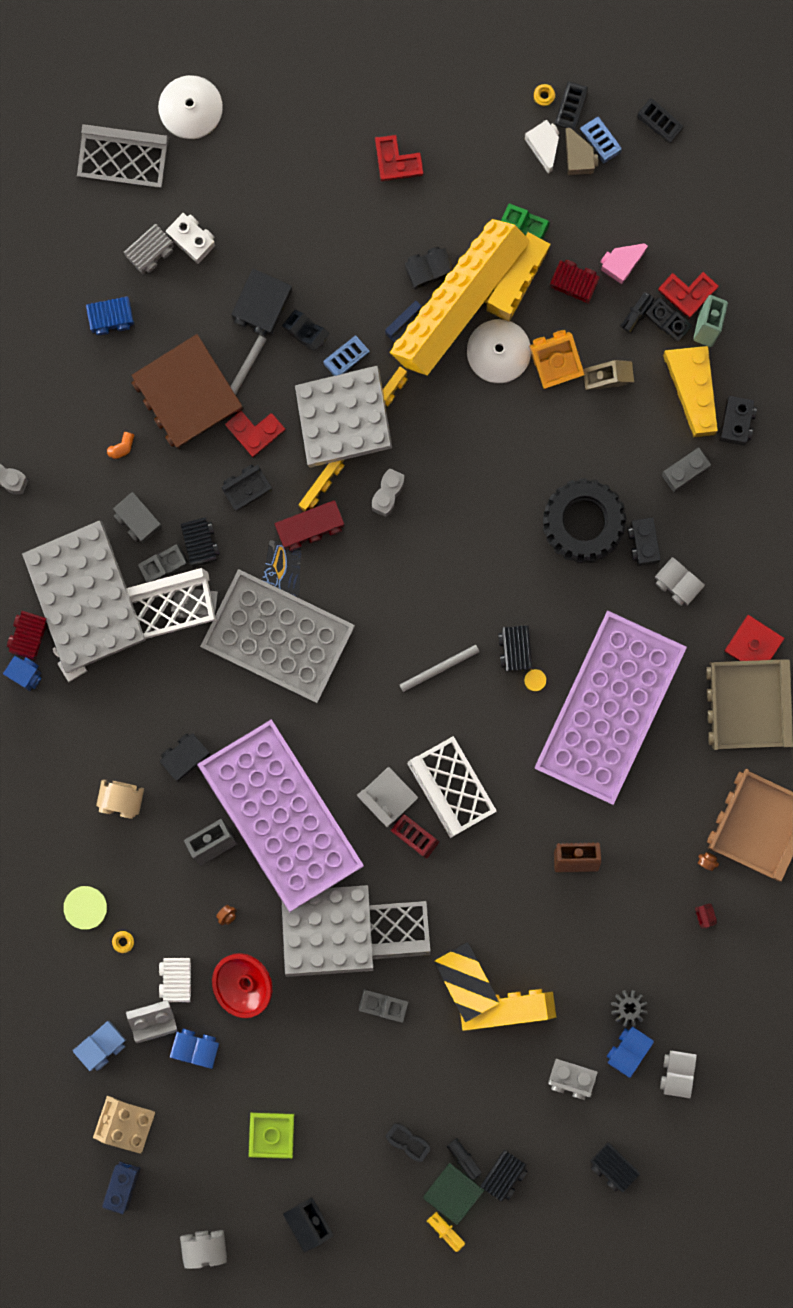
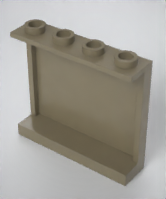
[706,659,793,750]

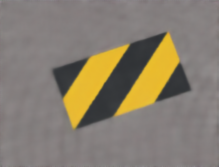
[434,942,499,1023]

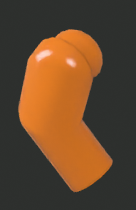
[107,432,134,459]

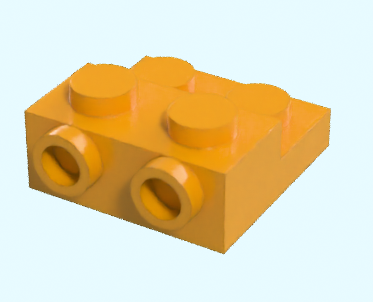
[529,330,584,389]

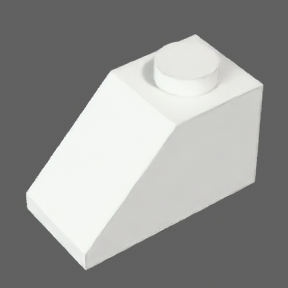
[525,120,559,174]

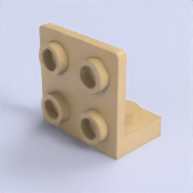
[93,1096,155,1153]

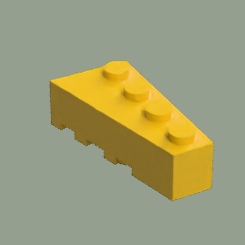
[485,232,551,321]
[663,346,718,437]
[460,989,557,1030]

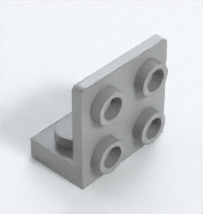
[357,767,418,828]

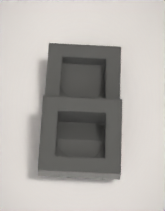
[138,544,188,583]
[358,989,408,1023]

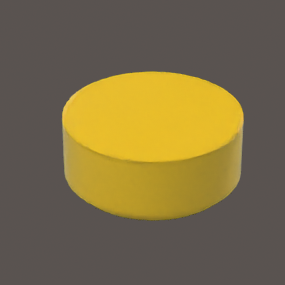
[524,669,546,692]

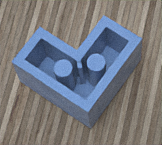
[73,1021,126,1071]

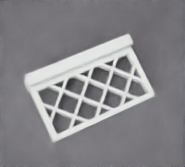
[127,568,216,639]
[407,736,497,838]

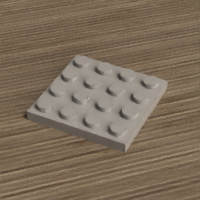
[295,366,392,467]
[282,885,373,977]

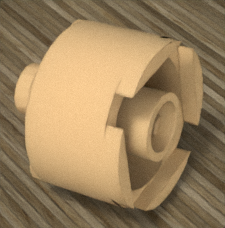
[96,780,144,819]

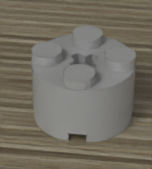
[180,1230,227,1268]

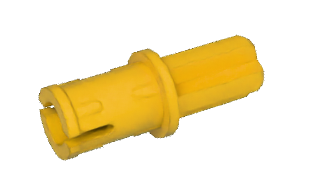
[427,1212,465,1252]

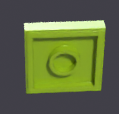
[249,1113,294,1159]

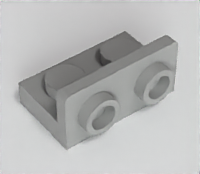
[171,589,218,619]
[126,1000,177,1043]
[548,1059,598,1100]

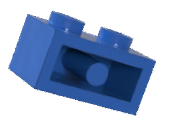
[3,656,42,691]

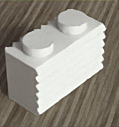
[159,958,191,1002]

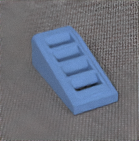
[580,117,622,164]
[323,335,370,376]

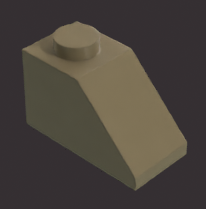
[565,128,598,175]
[583,360,634,390]

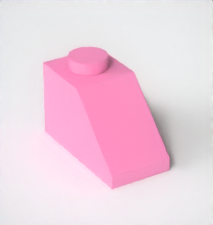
[601,244,648,285]

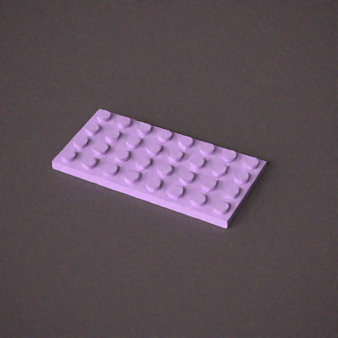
[535,610,687,805]
[197,719,364,913]

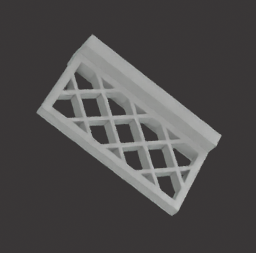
[77,124,169,188]
[369,901,430,959]

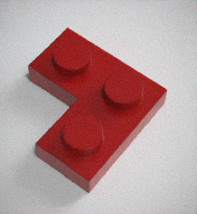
[375,135,423,181]
[658,272,719,319]
[225,411,285,458]

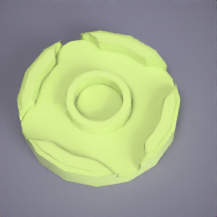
[64,886,107,929]

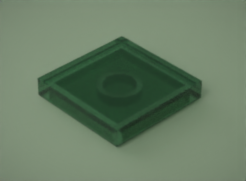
[423,1163,484,1225]

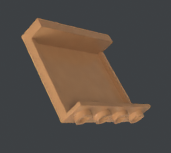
[707,769,793,882]

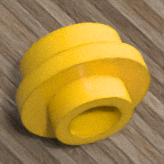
[534,84,555,106]
[112,931,134,953]

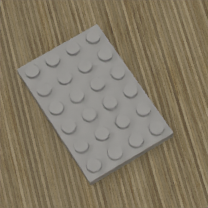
[22,520,146,673]
[200,569,355,703]

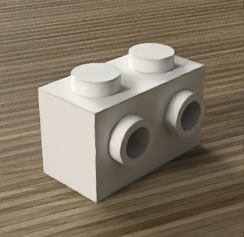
[166,213,215,264]

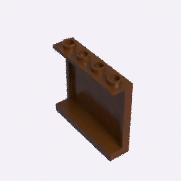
[131,334,244,450]

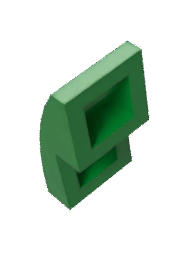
[501,204,550,240]

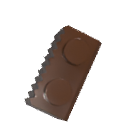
[554,842,601,872]

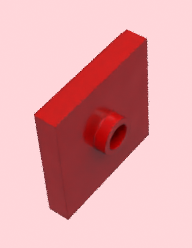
[724,615,784,661]

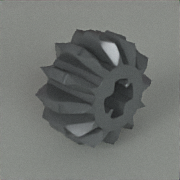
[611,990,648,1027]

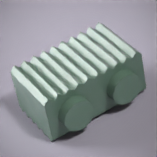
[693,295,728,347]

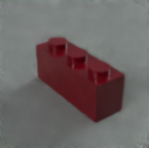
[274,500,345,551]

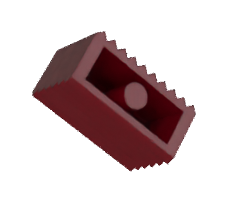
[550,260,600,304]
[7,611,47,661]

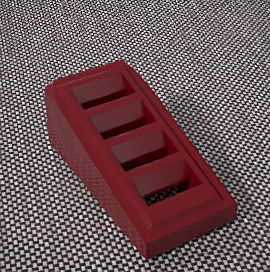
[390,814,440,859]
[695,903,717,928]

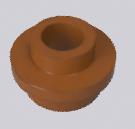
[698,852,719,871]
[216,905,237,925]

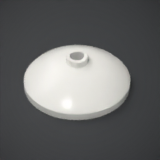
[159,76,223,139]
[467,319,531,383]

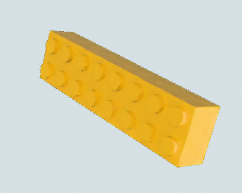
[390,219,530,375]

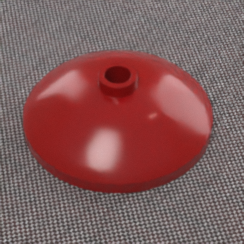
[212,953,272,1018]

